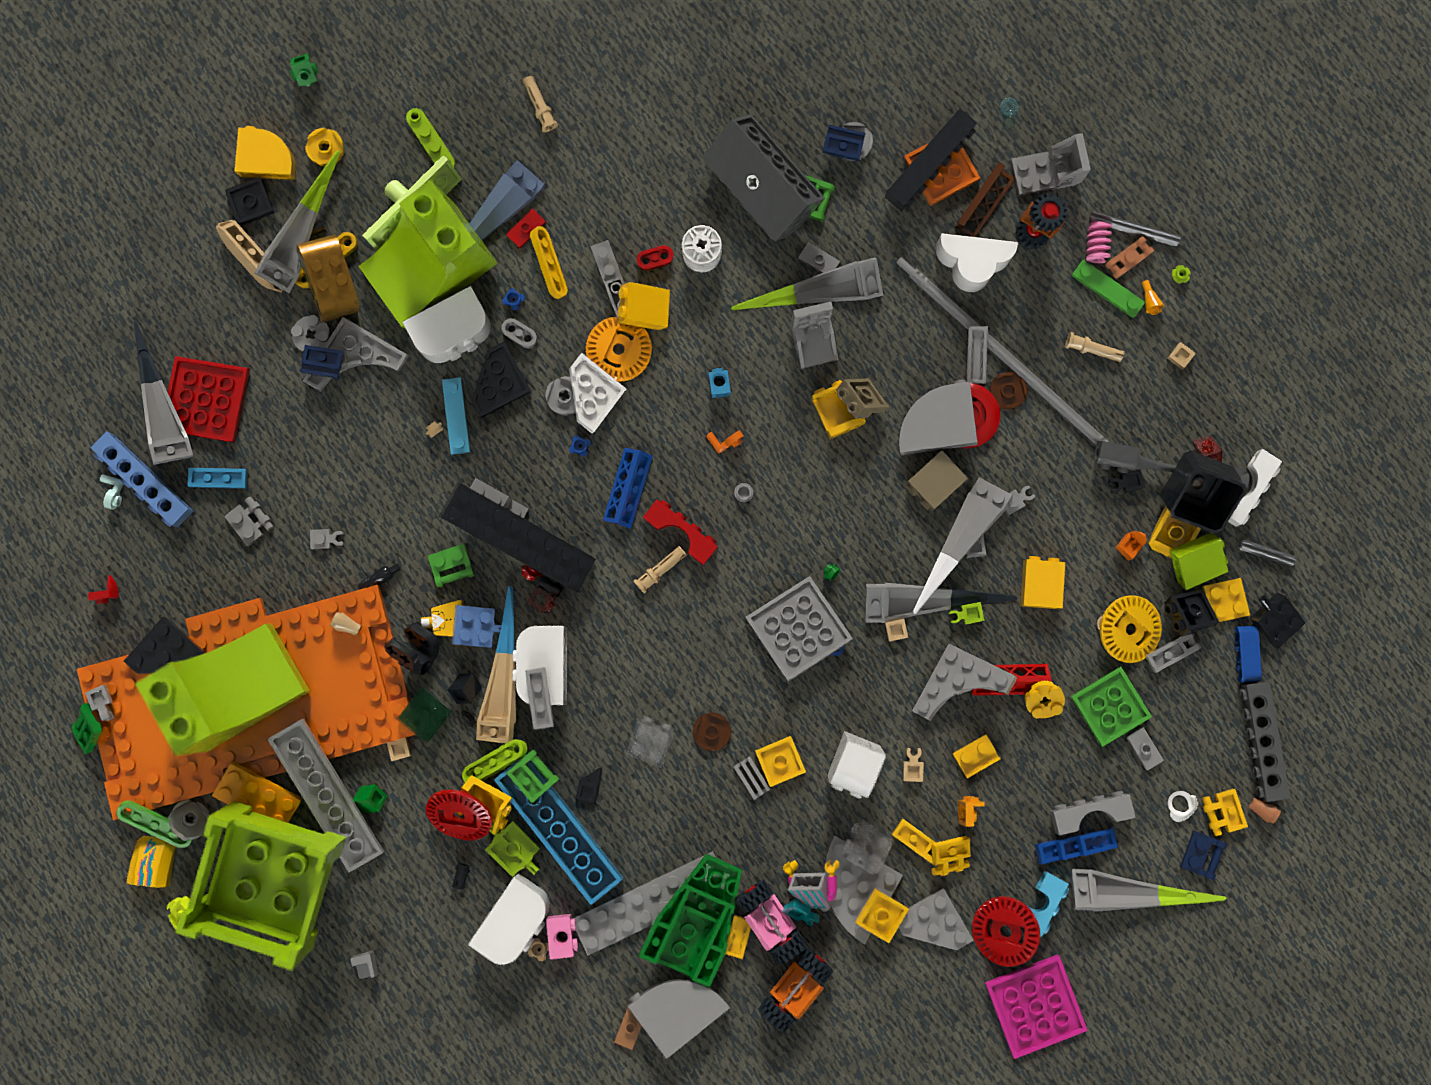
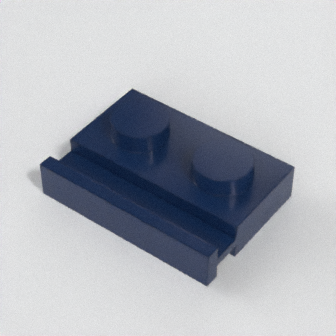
[822,125,866,161]
[300,345,344,379]

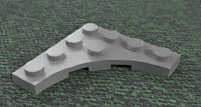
[303,317,409,392]
[912,644,1017,721]

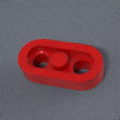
[636,245,674,271]

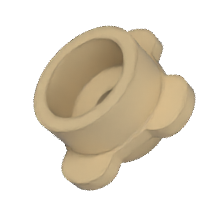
[528,938,549,962]

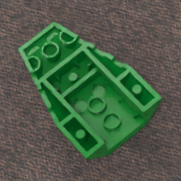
[638,853,742,988]

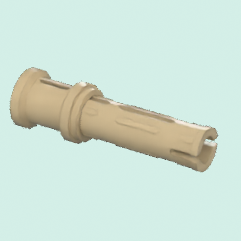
[523,76,558,132]
[1065,332,1124,363]
[634,546,687,594]

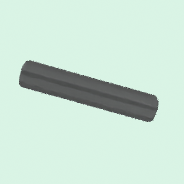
[1239,540,1296,566]

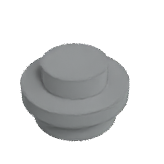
[734,483,753,502]

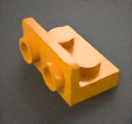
[958,796,985,827]

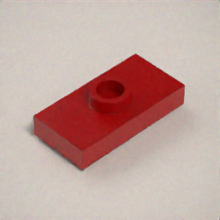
[506,209,546,249]

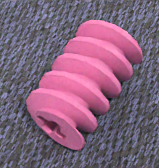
[1086,222,1112,264]

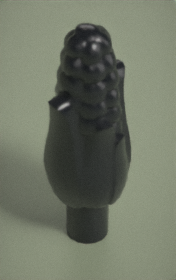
[358,564,401,590]

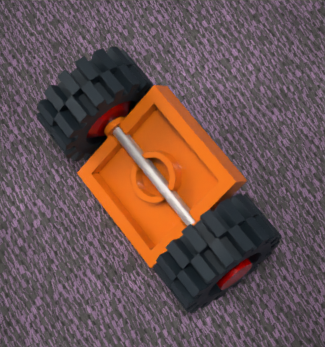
[758,947,834,1033]

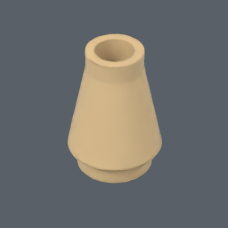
[330,612,361,636]

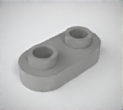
[502,318,537,348]

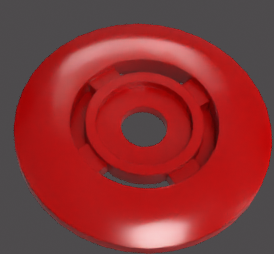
[959,383,1000,449]
[425,790,492,840]
[972,896,1040,966]

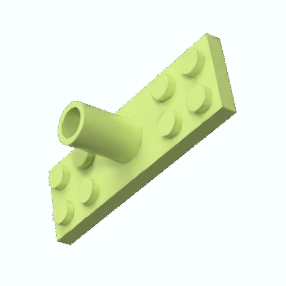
[362,155,462,251]

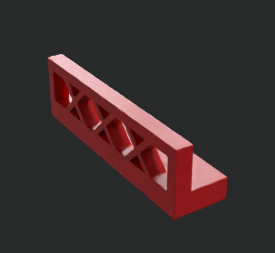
[971,664,1052,696]

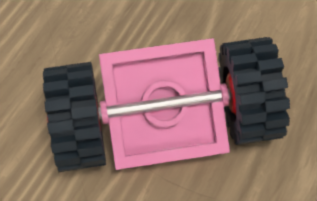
[735,880,808,965]

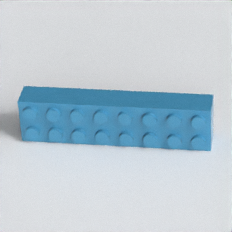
[494,754,623,905]

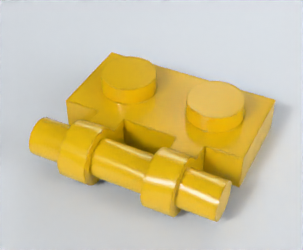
[1202,789,1248,836]
[932,836,971,876]

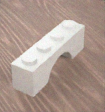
[1228,449,1282,527]

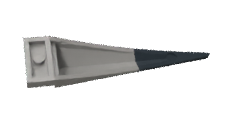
[134,321,193,465]
[865,583,1018,623]

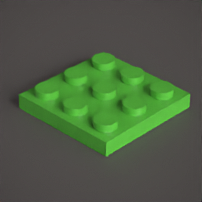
[1070,667,1152,747]

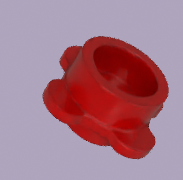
[521,565,542,581]

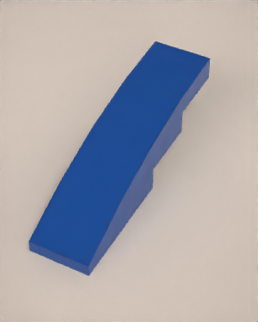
[1034,828,1118,864]

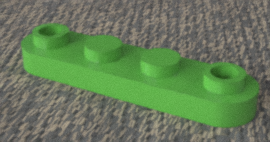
[116,801,192,848]

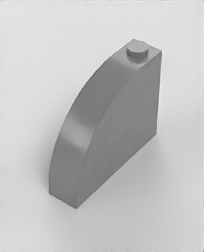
[899,380,978,455]
[628,979,730,1059]

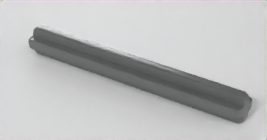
[1089,211,1181,246]

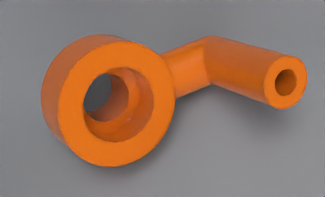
[706,430,744,453]

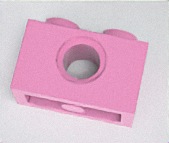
[546,914,578,959]

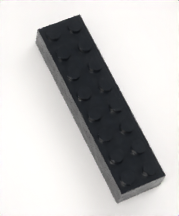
[438,482,596,593]

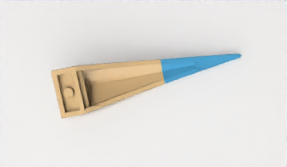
[476,586,516,743]

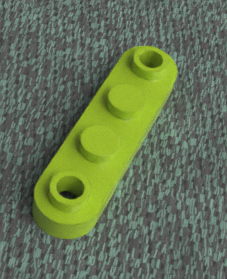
[406,108,456,168]
[462,739,527,782]

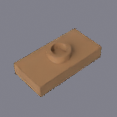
[614,1007,642,1050]

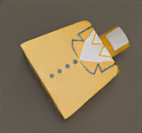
[421,600,465,637]

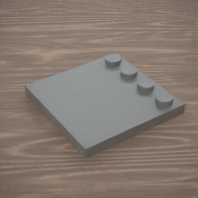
[746,576,853,682]

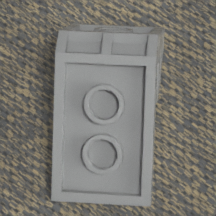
[1011,133,1091,196]
[790,302,838,369]

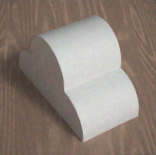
[936,233,1018,292]

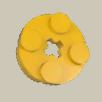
[305,128,344,167]
[1025,681,1065,719]

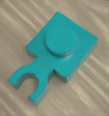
[783,899,820,927]

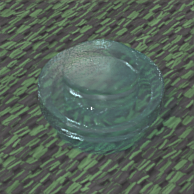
[1000,98,1019,117]

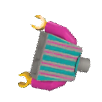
[783,860,840,912]

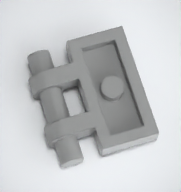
[224,497,274,547]

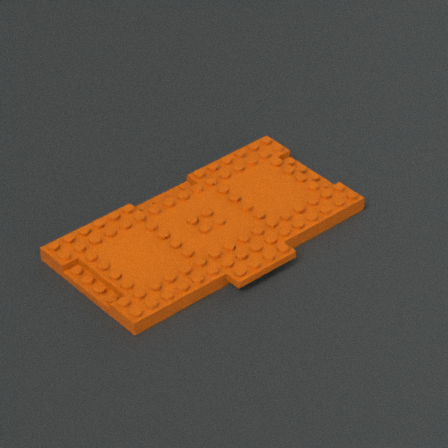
[77,585,419,820]

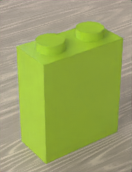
[1170,532,1228,590]

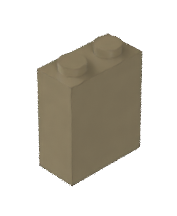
[906,451,968,511]

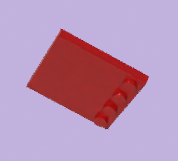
[167,356,250,443]

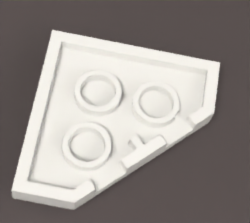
[569,353,626,433]

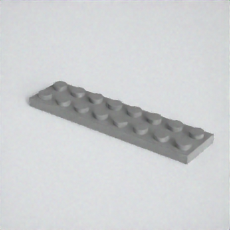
[267,718,384,872]
[572,851,716,956]

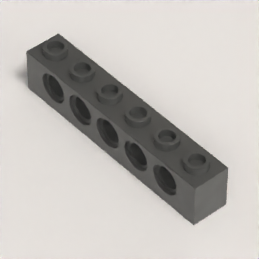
[1239,682,1290,802]

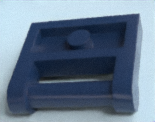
[1180,830,1227,880]

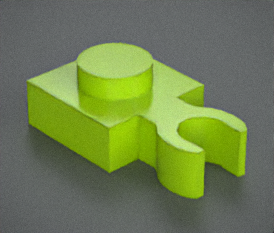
[949,602,985,625]

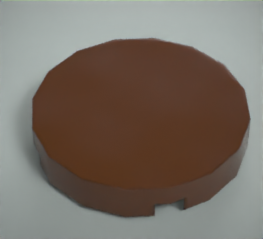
[989,372,1027,410]
[693,712,731,751]

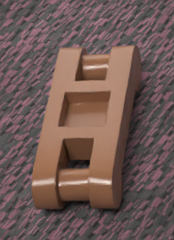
[1105,236,1155,280]

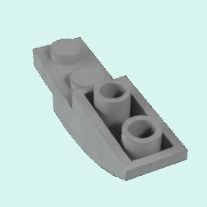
[591,240,625,318]

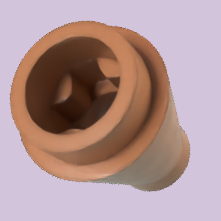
[1248,798,1281,824]

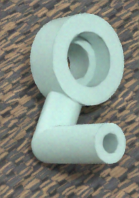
[100,474,124,510]

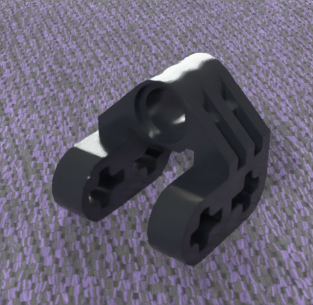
[384,623,439,675]

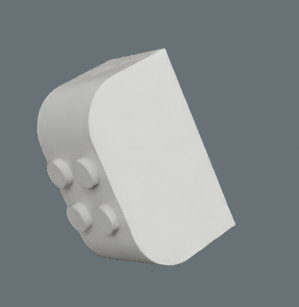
[403,286,491,363]
[513,626,567,705]
[828,731,886,798]
[468,873,550,964]

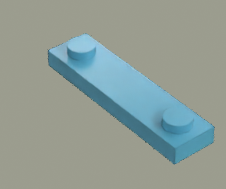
[442,377,470,455]

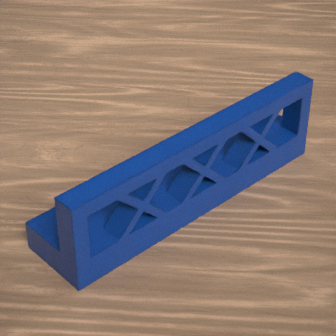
[603,448,653,528]

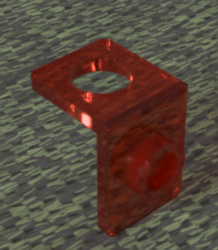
[1194,436,1223,462]
[527,587,556,615]

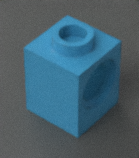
[709,368,731,398]

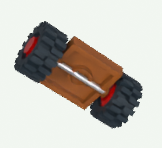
[1015,193,1068,249]

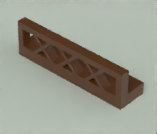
[955,162,1015,237]

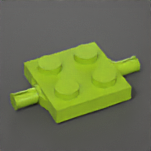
[485,821,541,877]

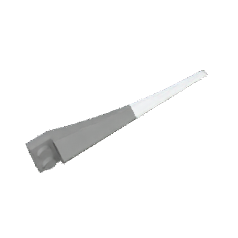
[913,477,1013,614]

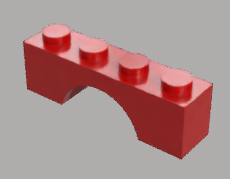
[643,499,718,566]

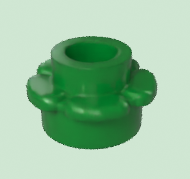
[823,563,840,581]

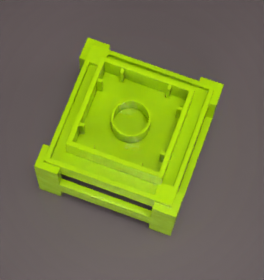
[175,801,346,970]

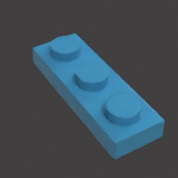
[188,468,248,489]

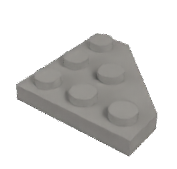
[898,888,974,950]

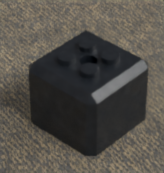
[1160,451,1247,534]

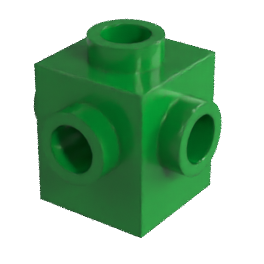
[290,54,319,86]

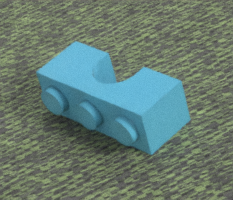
[1029,871,1069,937]

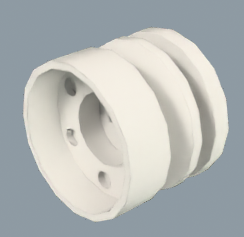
[682,225,722,272]

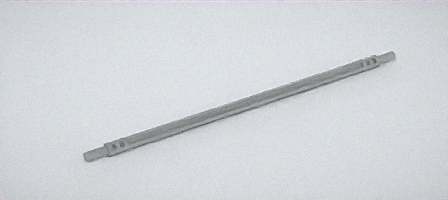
[896,257,1109,445]

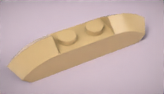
[216,220,283,293]

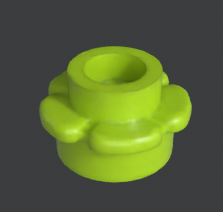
[1172,265,1191,284]

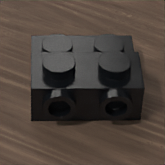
[1164,589,1220,637]

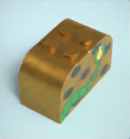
[296,234,359,323]

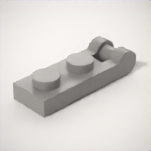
[1145,634,1202,673]

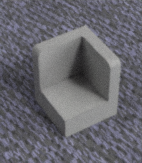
[350,951,379,979]

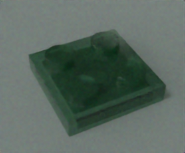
[396,688,452,743]

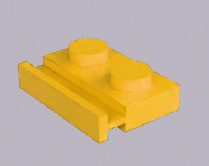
[952,734,1000,778]

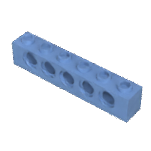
[91,431,194,527]

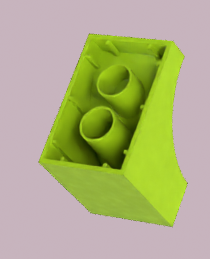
[358,179,498,329]
[135,624,310,755]

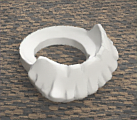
[1168,791,1198,822]

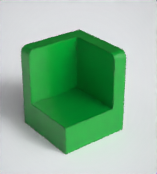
[353,784,387,813]

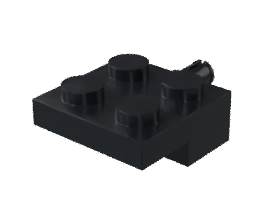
[1249,593,1305,649]

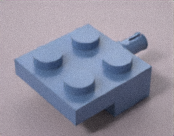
[452,605,501,648]

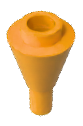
[1141,280,1165,315]

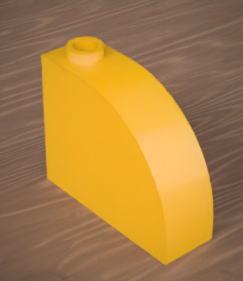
[235,126,296,180]

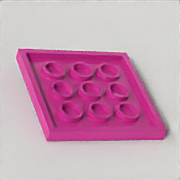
[985,954,1088,1059]

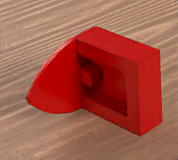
[88,575,119,604]

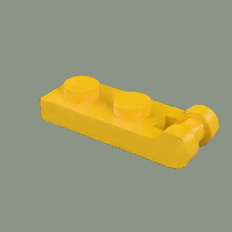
[892,818,937,866]

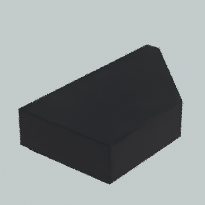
[575,768,603,804]

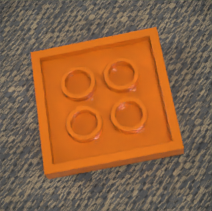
[903,143,980,206]

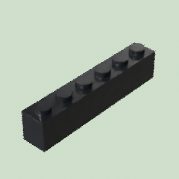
[884,109,977,212]

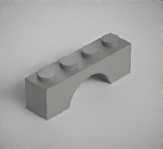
[1050,791,1136,835]

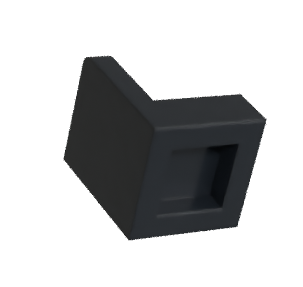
[448,673,482,704]

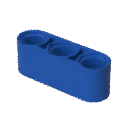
[1234,626,1262,683]

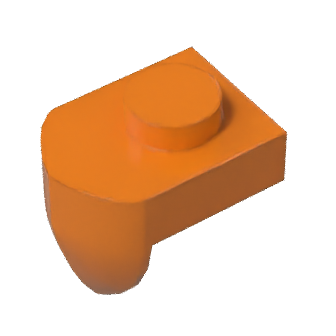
[1115,531,1147,561]

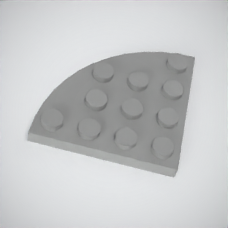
[825,835,903,944]

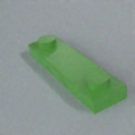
[1071,259,1145,318]

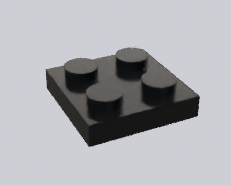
[225,177,275,226]

